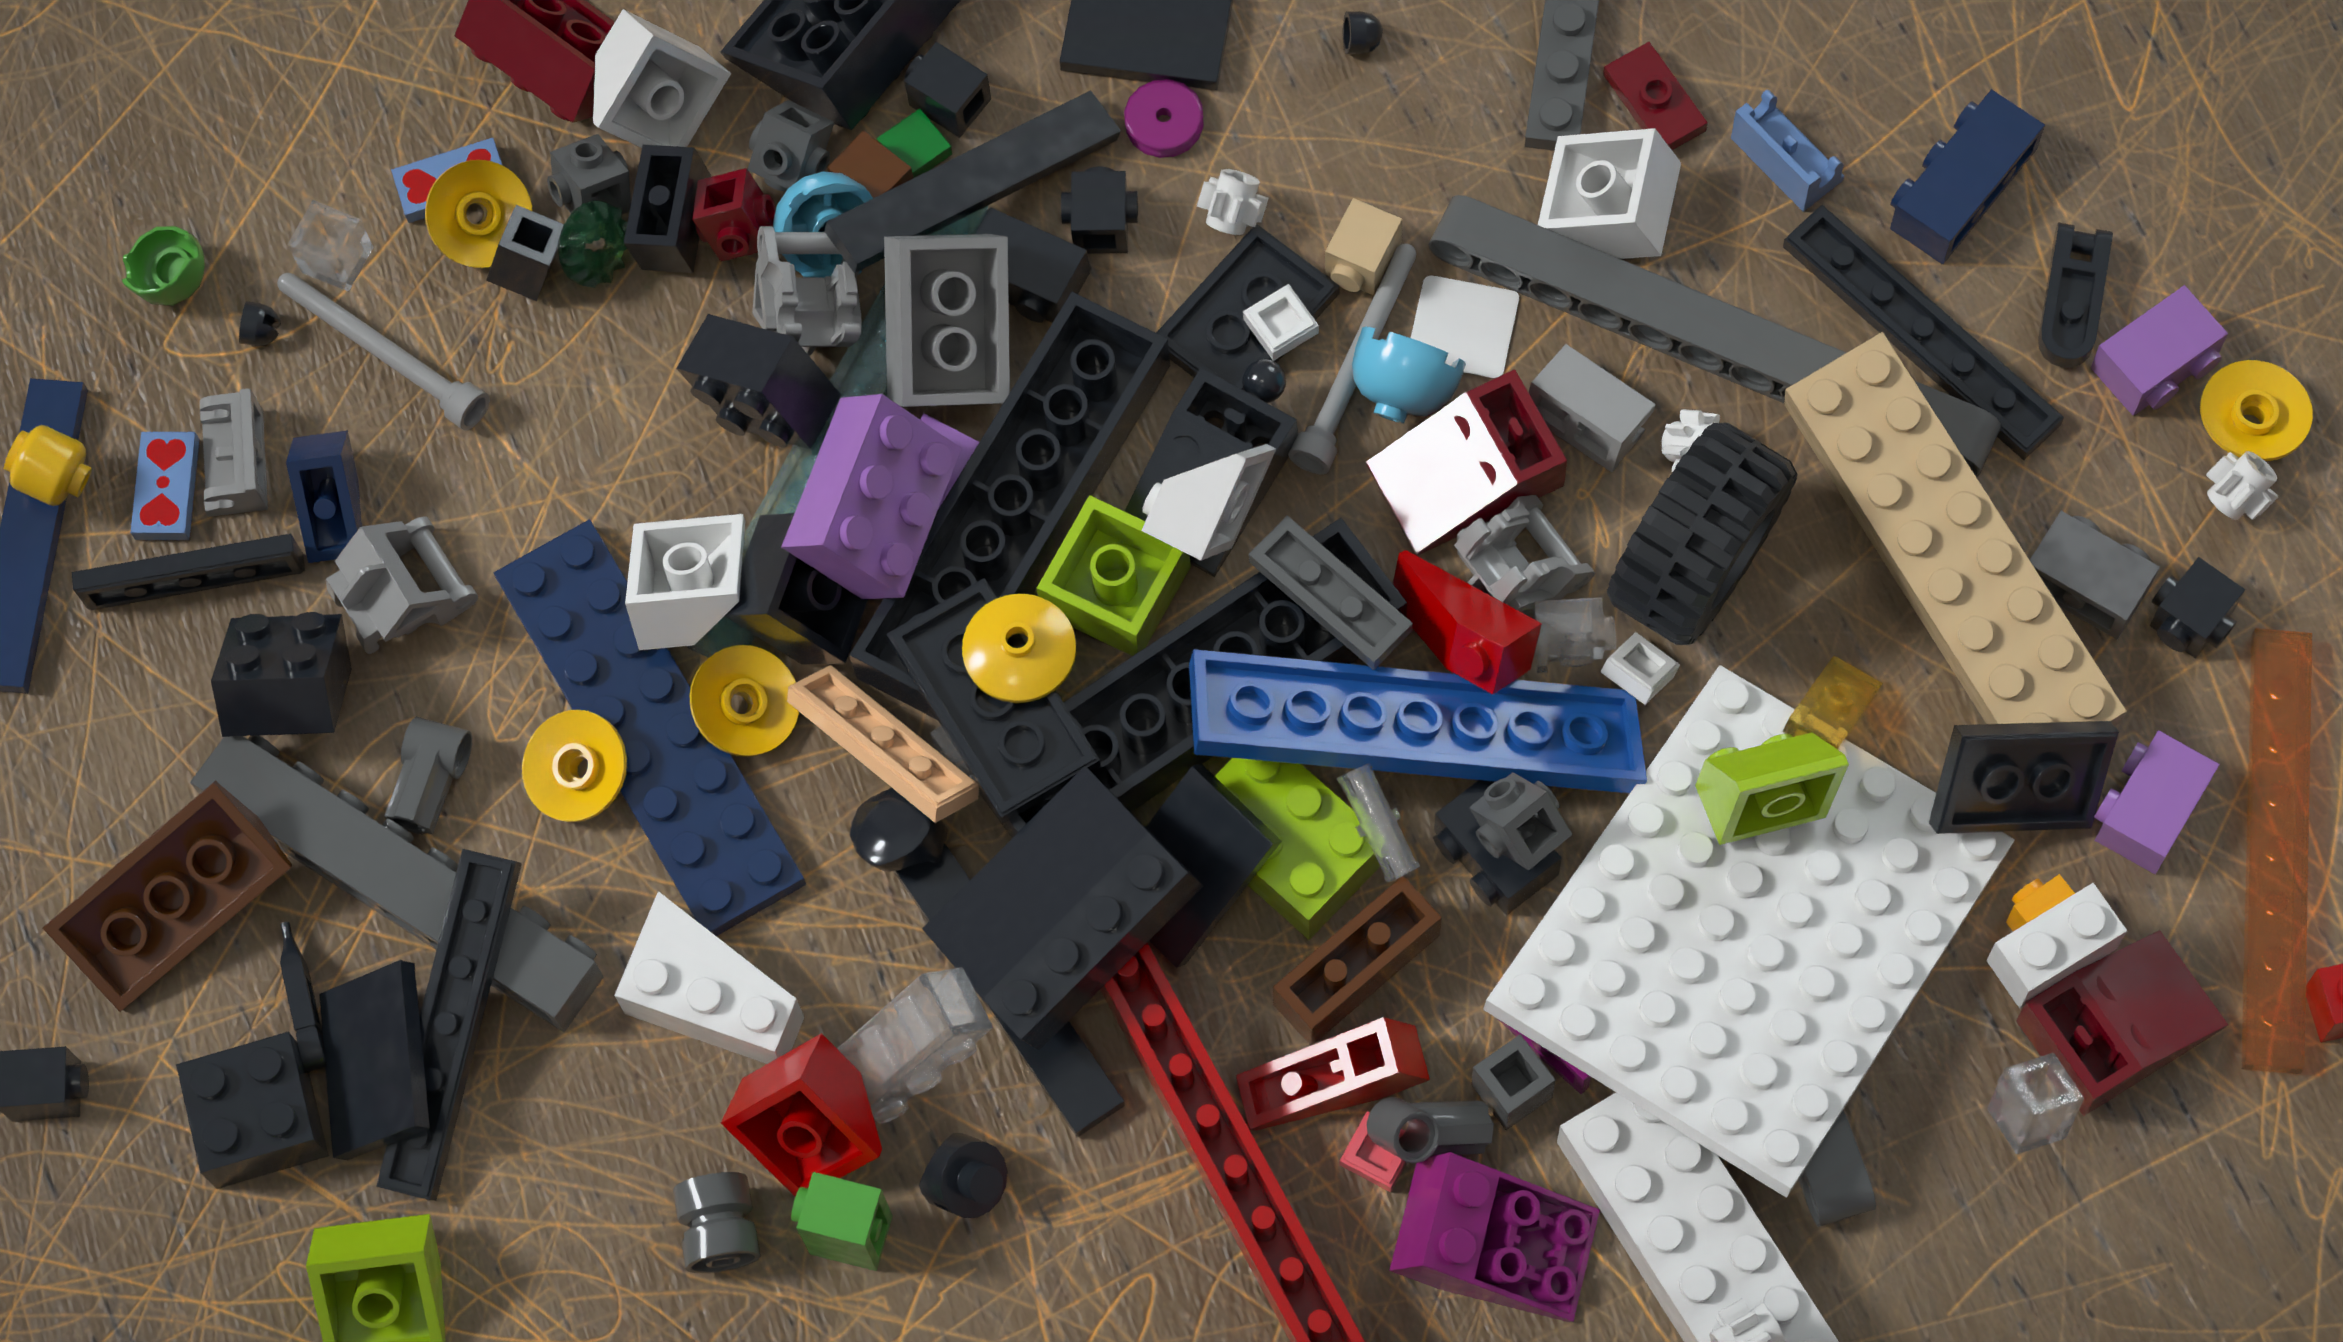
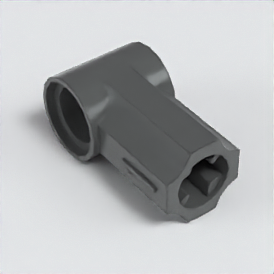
[384,716,472,835]
[1367,1097,1494,1163]

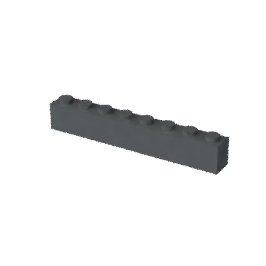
[190,736,604,1032]

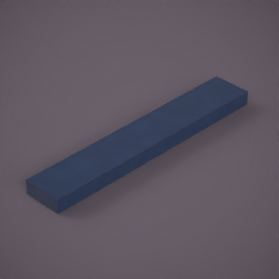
[0,378,88,694]

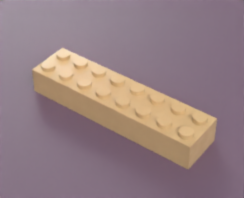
[1784,332,2127,726]

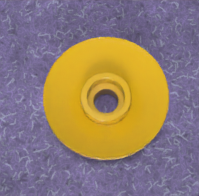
[425,160,532,268]
[2200,360,2313,461]
[962,594,1076,703]
[690,645,799,757]
[522,710,627,822]

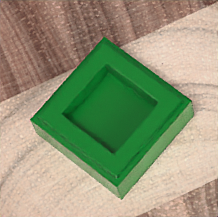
[877,108,953,178]

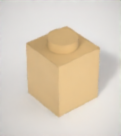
[1325,198,1402,295]

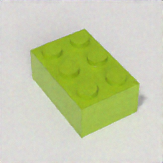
[1215,758,1387,940]

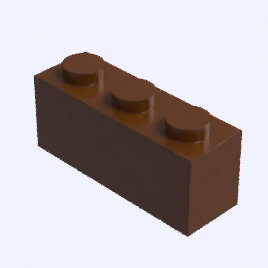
[1273,876,1442,1046]

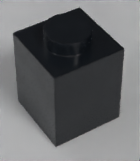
[904,42,991,138]
[486,205,567,301]
[0,1046,89,1122]

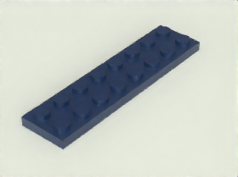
[493,519,807,936]

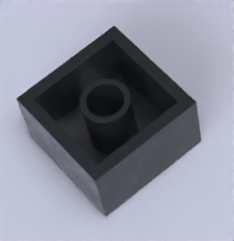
[676,314,841,450]
[725,513,868,665]
[211,612,352,737]
[176,1031,329,1189]

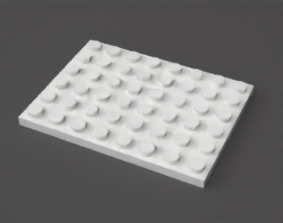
[1483,665,2015,1198]

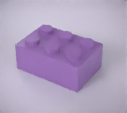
[781,394,962,599]

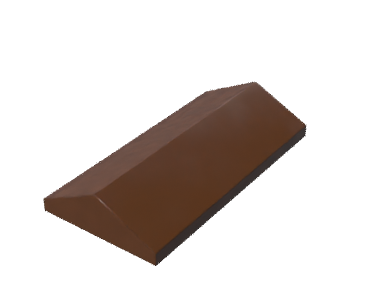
[43,780,292,1012]

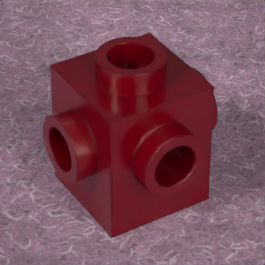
[692,168,776,262]

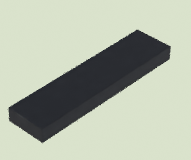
[72,533,305,611]

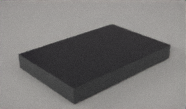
[1059,0,1233,90]
[1156,224,1340,390]
[1929,721,2119,834]
[1146,763,1282,968]
[319,960,430,1161]

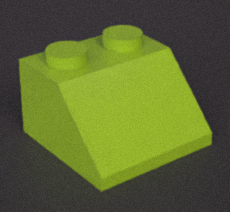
[1695,732,1849,845]
[306,1214,446,1342]

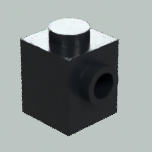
[1061,166,1138,254]
[2150,557,2245,659]

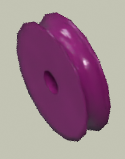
[1124,79,1204,158]

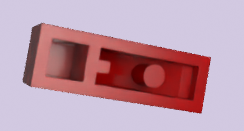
[1392,550,1542,694]
[1236,1017,1430,1131]

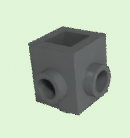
[748,100,834,192]
[547,134,631,229]
[1469,772,1573,870]

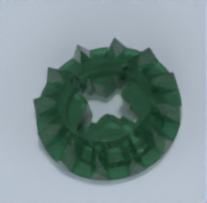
[558,201,627,288]

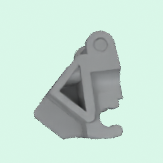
[752,226,862,355]
[1454,495,1595,619]
[326,517,478,654]

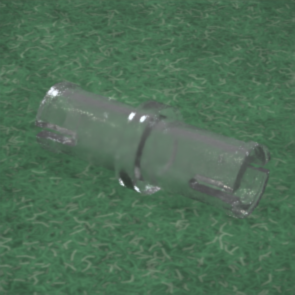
[1337,762,1420,882]

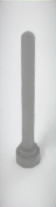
[1288,243,1416,474]
[277,273,490,431]

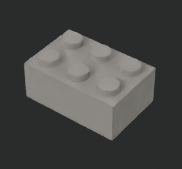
[884,234,1010,407]

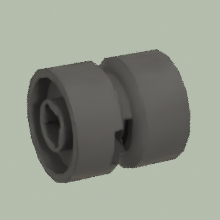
[673,1172,761,1273]

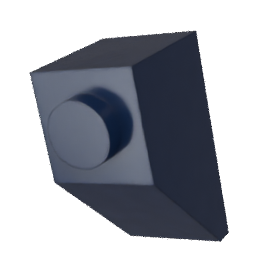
[286,430,362,563]

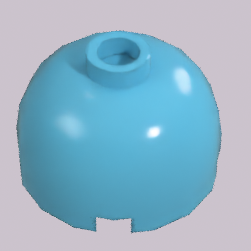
[773,172,873,278]
[1352,327,1466,424]

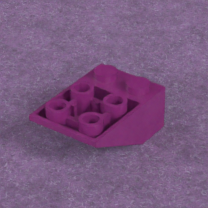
[1389,1152,1600,1322]

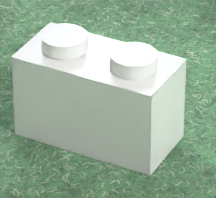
[1987,883,2127,1008]

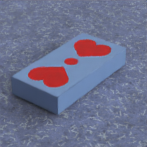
[391,138,503,223]
[130,432,200,540]

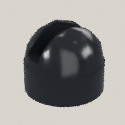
[1342,11,1383,54]
[239,301,281,346]

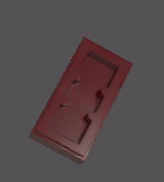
[1603,42,1708,150]

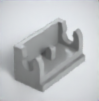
[1528,344,1656,472]
[200,388,268,517]

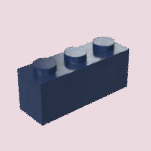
[1890,89,2045,265]

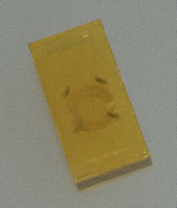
[1783,655,1883,750]

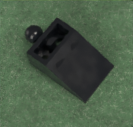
[1124,359,1298,577]

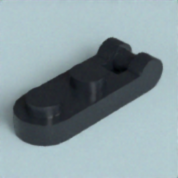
[2038,222,2113,368]

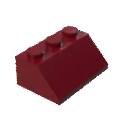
[454,0,615,123]

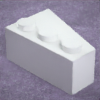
[614,891,804,1064]

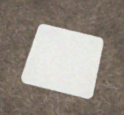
[1411,275,1519,378]

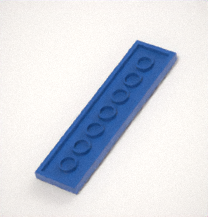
[1189,649,1647,793]

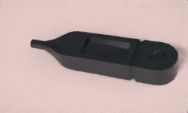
[280,922,327,1072]

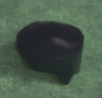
[849,788,947,872]

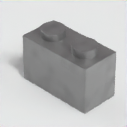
[2030,511,2160,640]

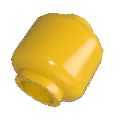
[3,425,92,506]

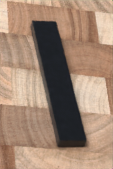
[824,90,1121,273]
[1783,205,2064,460]
[893,843,1125,1138]
[376,849,522,1201]

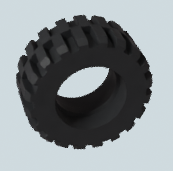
[1607,423,1798,645]

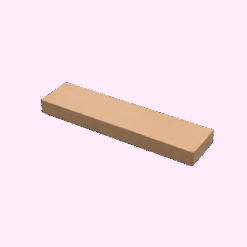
[787,665,979,823]

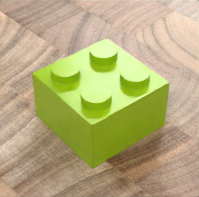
[1037,495,1191,656]

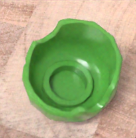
[122,226,205,306]

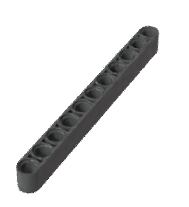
[1428,195,2001,477]

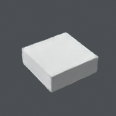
[1243,284,1319,361]
[1601,632,1680,705]

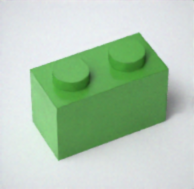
[791,1172,893,1271]

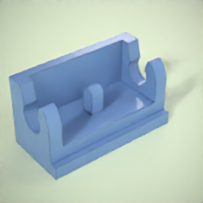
[1731,89,1844,212]

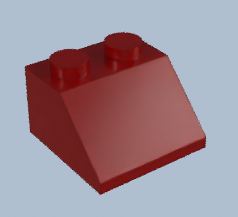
[721,1033,883,1197]

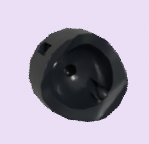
[919,1133,1008,1218]

